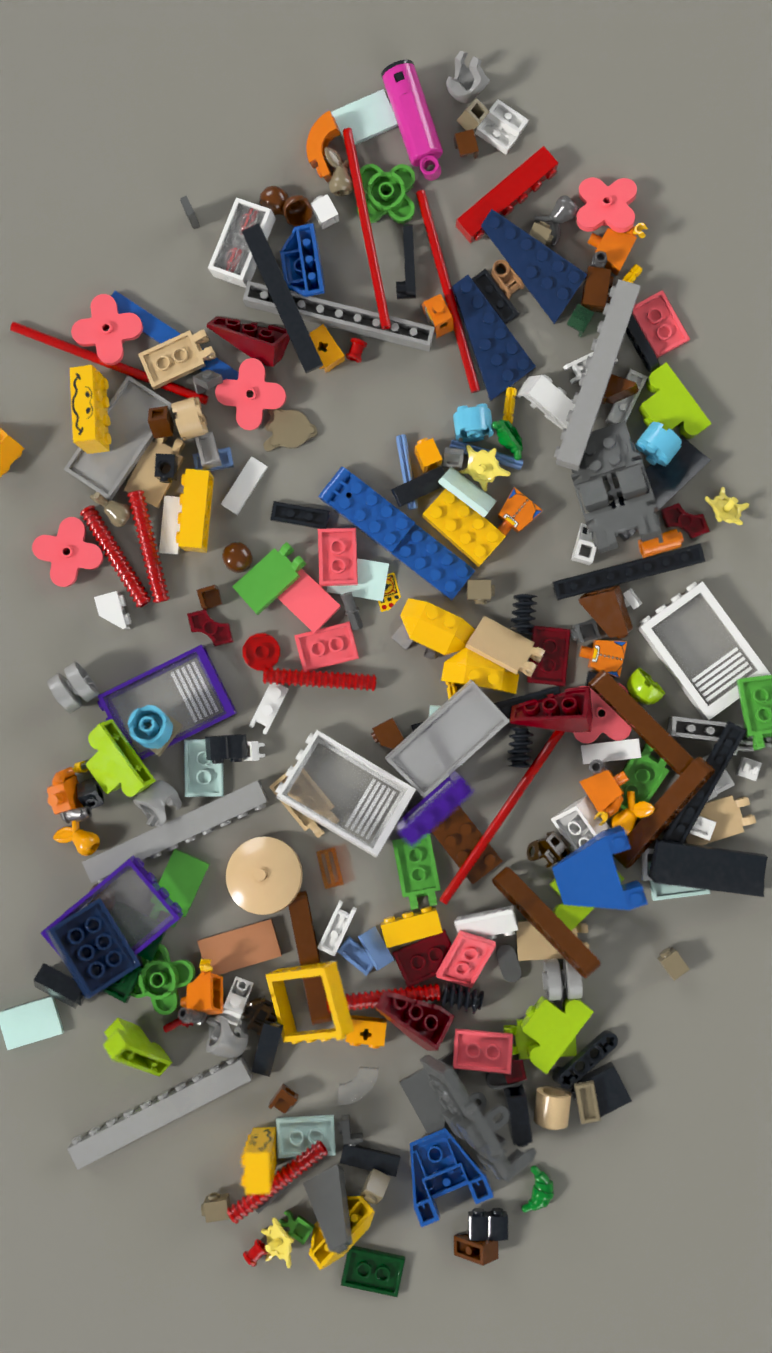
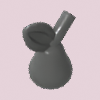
[534,195,578,246]

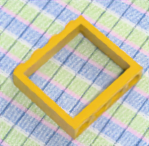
[266,961,354,1044]

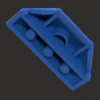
[280,223,325,297]

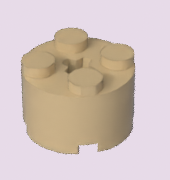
[171,397,209,441]

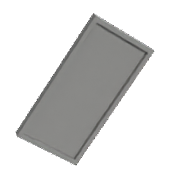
[64,375,172,501]
[385,679,510,798]

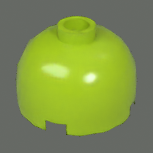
[627,668,665,705]

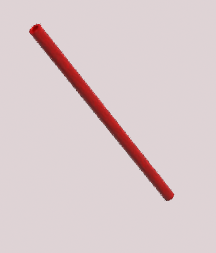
[343,128,391,330]
[416,190,480,393]
[10,322,209,405]
[439,730,565,905]

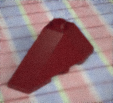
[207,316,290,367]
[510,687,593,733]
[375,991,455,1051]

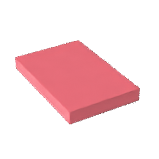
[632,290,690,358]
[318,528,358,586]
[278,569,341,634]
[294,621,359,672]
[436,930,496,988]
[453,1028,513,1074]

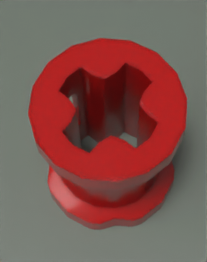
[345,338,367,363]
[243,1239,268,1267]

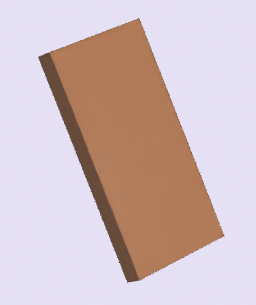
[197,918,282,975]

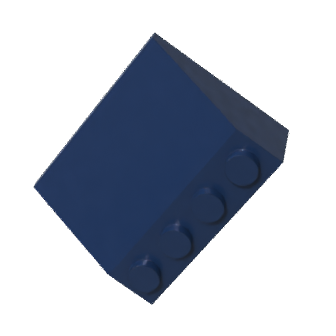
[45,898,141,999]

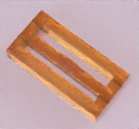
[316,847,344,889]

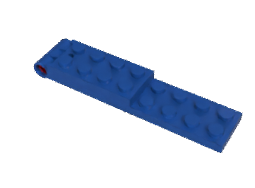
[318,466,475,601]

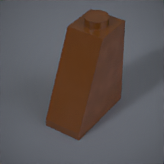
[578,585,633,639]

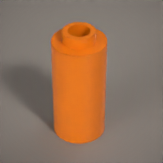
[638,529,684,558]

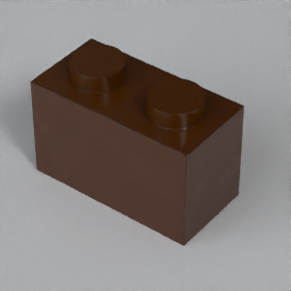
[580,266,614,313]

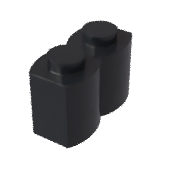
[205,734,247,764]
[468,1208,508,1241]

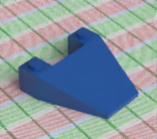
[552,825,648,910]
[410,1128,494,1228]

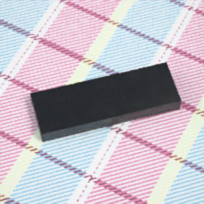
[472,268,520,325]
[391,466,445,507]
[270,501,330,529]
[251,1020,283,1077]
[340,1144,400,1177]

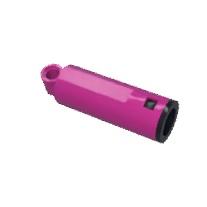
[381,59,443,181]

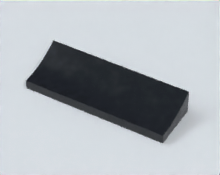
[608,435,711,541]
[648,839,768,897]

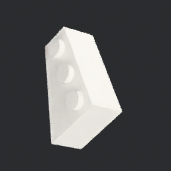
[516,375,575,430]

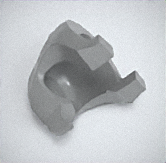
[446,51,490,104]
[133,780,182,827]
[206,1015,249,1058]

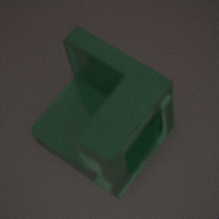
[567,304,594,338]

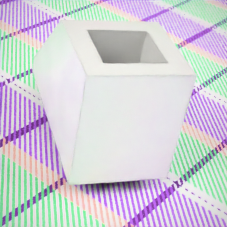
[571,523,597,565]
[94,591,131,630]
[220,976,254,1026]

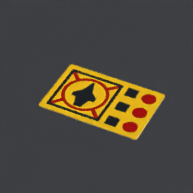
[378,572,401,612]

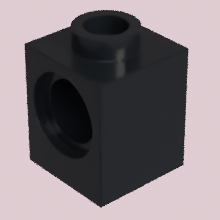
[154,453,178,483]
[76,777,104,810]

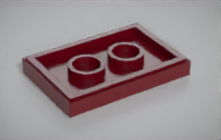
[527,626,571,686]
[392,929,452,988]

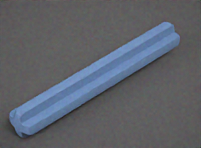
[396,435,418,510]
[449,439,523,470]

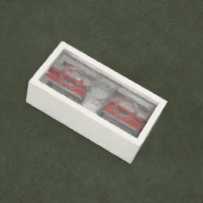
[208,197,276,288]

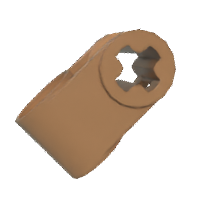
[491,260,524,299]

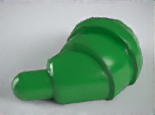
[492,420,523,460]
[521,1165,554,1213]

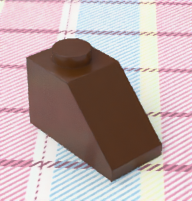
[602,374,639,404]
[371,717,404,749]
[454,1234,499,1266]

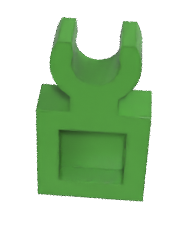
[279,1210,315,1245]

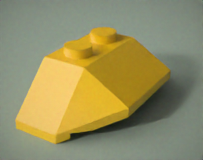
[400,598,475,656]
[441,647,519,694]
[309,1196,375,1270]

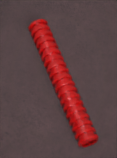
[127,490,170,603]
[80,505,151,608]
[263,667,376,691]
[326,983,441,1013]
[227,1140,328,1224]

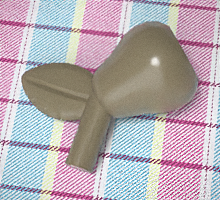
[324,147,354,196]
[90,492,132,527]

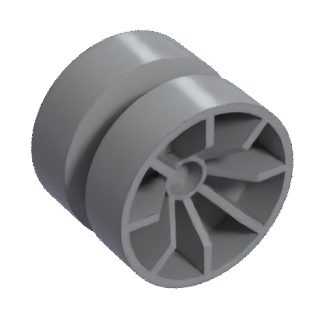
[47,661,99,713]
[542,958,583,1001]

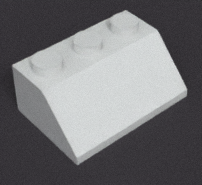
[551,795,610,852]
[454,905,519,940]

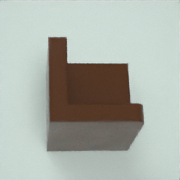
[454,129,479,159]
[148,406,174,438]
[197,585,223,610]
[268,1083,298,1114]

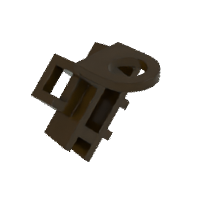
[527,831,571,868]
[242,996,277,1035]

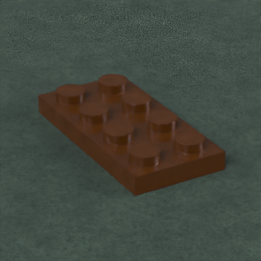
[431,805,503,885]

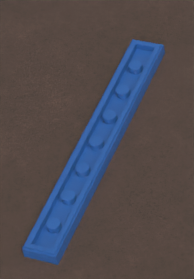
[111,291,239,380]

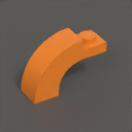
[306,110,341,183]

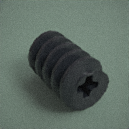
[510,594,538,635]
[507,727,534,768]
[442,982,484,1014]

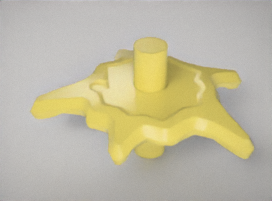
[459,445,511,492]
[705,487,749,525]
[261,1218,294,1268]

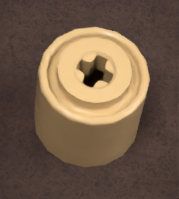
[533,1086,571,1130]

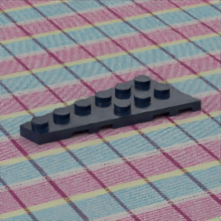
[481,209,587,324]
[452,275,536,402]

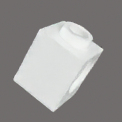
[311,194,339,230]

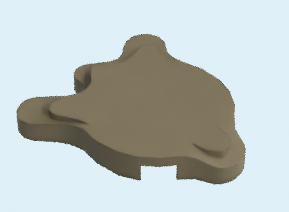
[263,408,317,452]

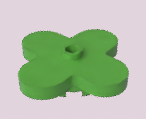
[357,164,415,224]
[131,944,195,1015]

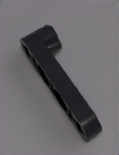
[396,224,416,299]
[626,315,660,372]
[552,1030,618,1089]

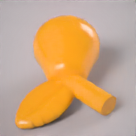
[610,791,655,835]
[53,821,100,856]

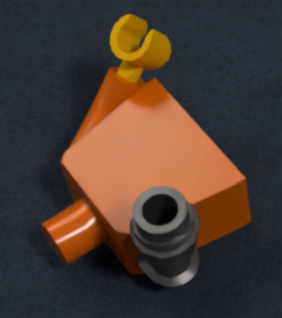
[587,223,648,275]
[580,759,629,826]
[47,761,92,824]
[178,959,223,1025]

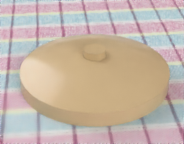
[226,837,303,915]

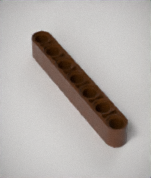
[588,670,694,775]
[613,757,715,869]
[492,867,601,979]
[289,890,332,1025]

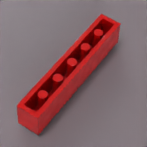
[456,146,558,243]

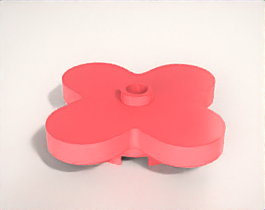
[576,177,637,233]
[71,294,143,365]
[215,358,287,431]
[32,517,104,588]
[573,683,632,744]

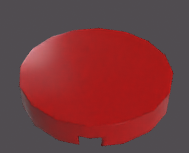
[243,633,281,671]

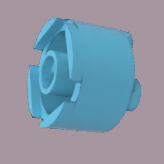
[453,404,494,442]
[635,422,682,466]
[128,705,173,749]

